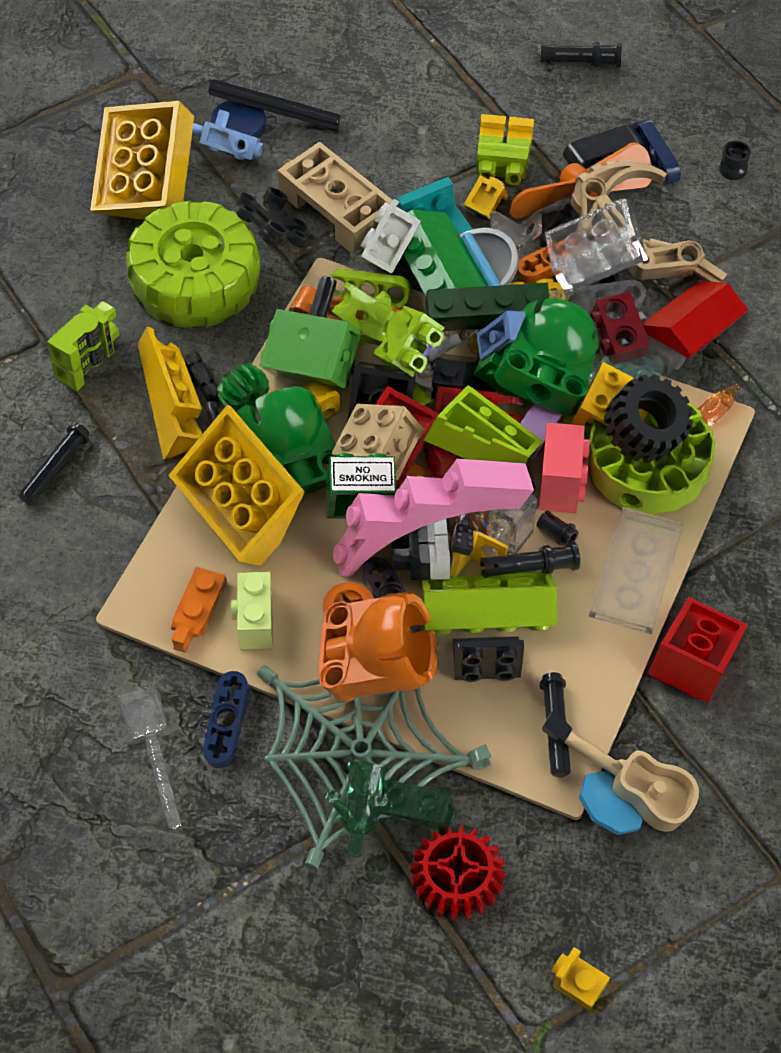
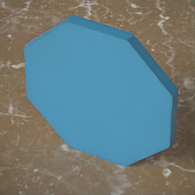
[579,771,643,835]

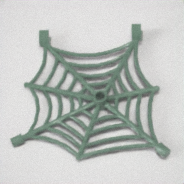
[257,643,491,870]

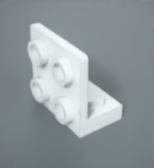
[360,199,421,274]

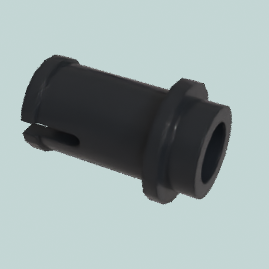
[536,510,579,546]

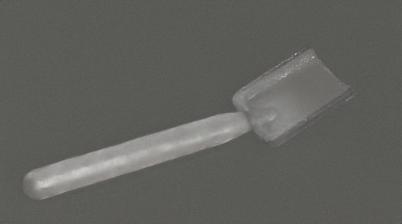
[117,684,181,831]

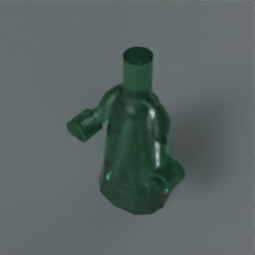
[325,761,393,857]

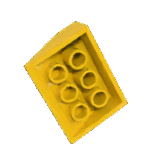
[90,101,194,220]
[168,405,305,566]

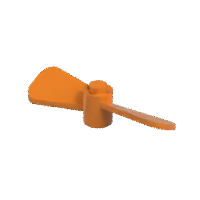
[510,142,652,219]

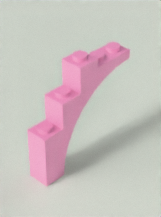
[333,459,534,577]

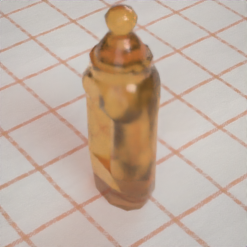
[698,384,740,427]

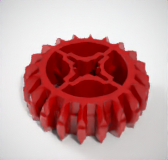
[410,824,506,921]

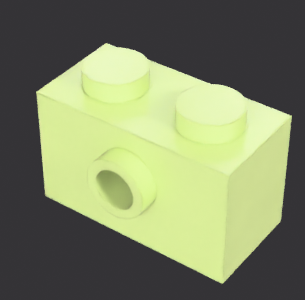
[231,572,273,650]

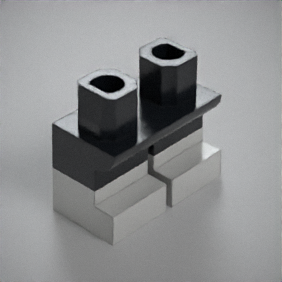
[391,519,450,580]

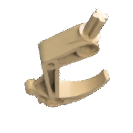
[570,160,727,282]

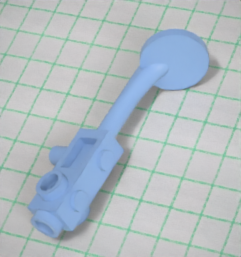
[192,109,264,160]

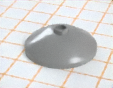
[459,228,519,285]

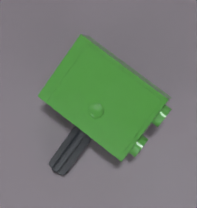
[259,276,362,389]

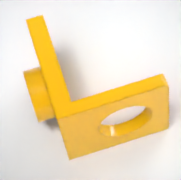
[450,531,508,578]

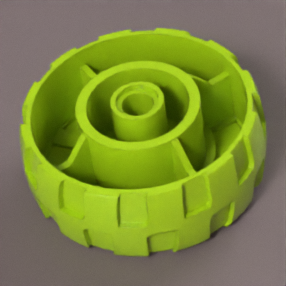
[126,201,260,328]

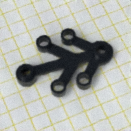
[236,187,308,248]

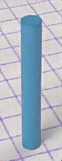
[461,232,501,286]

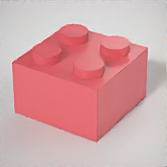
[538,423,590,513]

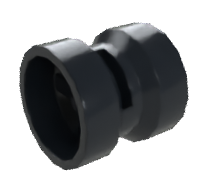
[719,140,751,180]

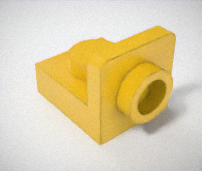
[464,175,509,220]
[303,383,341,419]
[552,947,610,1011]

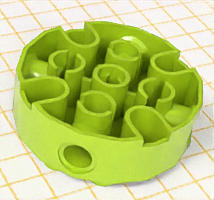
[587,403,716,515]

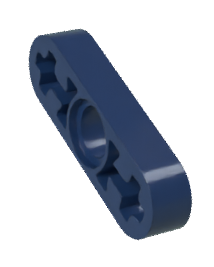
[633,119,681,185]
[202,671,250,768]

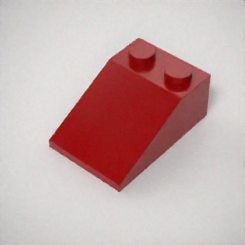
[648,597,748,703]

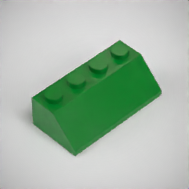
[403,210,488,295]

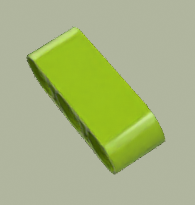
[329,269,412,308]

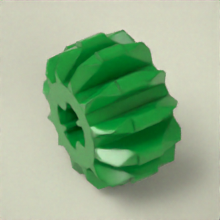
[217,362,270,412]

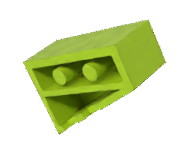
[424,385,543,467]

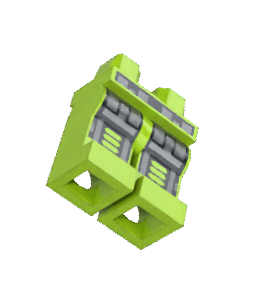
[47,301,120,392]

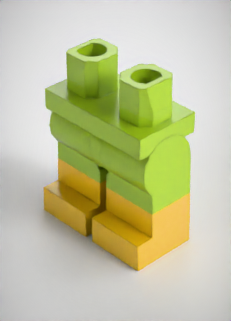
[476,114,534,186]

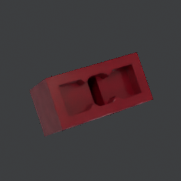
[590,291,650,366]

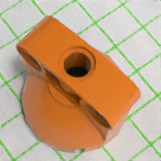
[319,592,438,703]

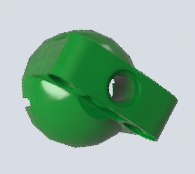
[494,298,599,415]
[236,386,335,495]

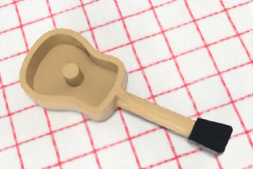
[542,711,699,832]

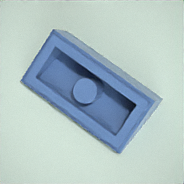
[477,311,526,362]

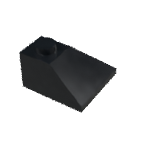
[431,353,495,401]
[347,361,416,422]

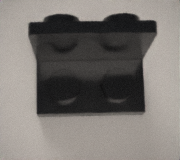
[452,636,524,682]

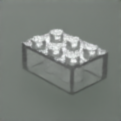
[545,198,648,294]

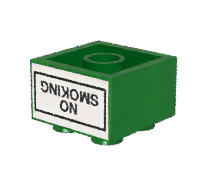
[326,453,396,519]

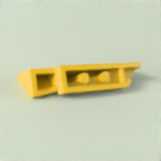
[138,327,202,459]

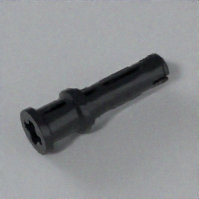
[541,42,622,68]
[480,542,580,578]

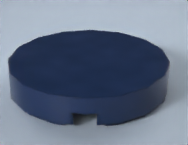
[211,100,266,144]

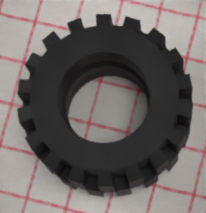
[604,374,693,463]

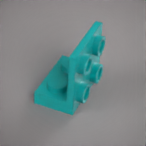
[397,177,472,235]

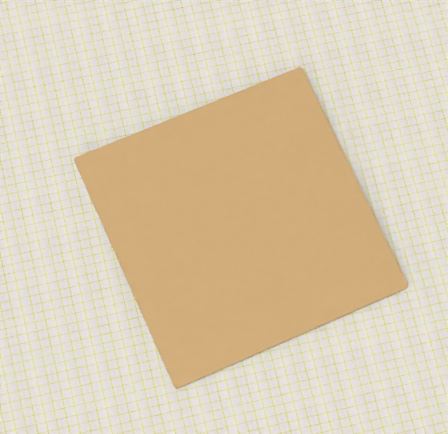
[96,258,755,820]

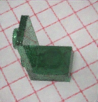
[375,780,456,836]

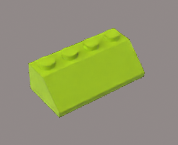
[421,571,557,634]

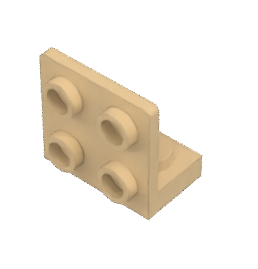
[332,404,423,480]

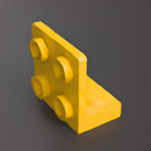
[570,362,648,426]

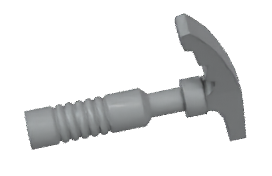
[415,333,462,392]

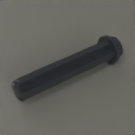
[19,423,90,505]
[539,672,571,778]

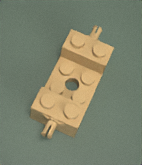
[277,142,393,256]

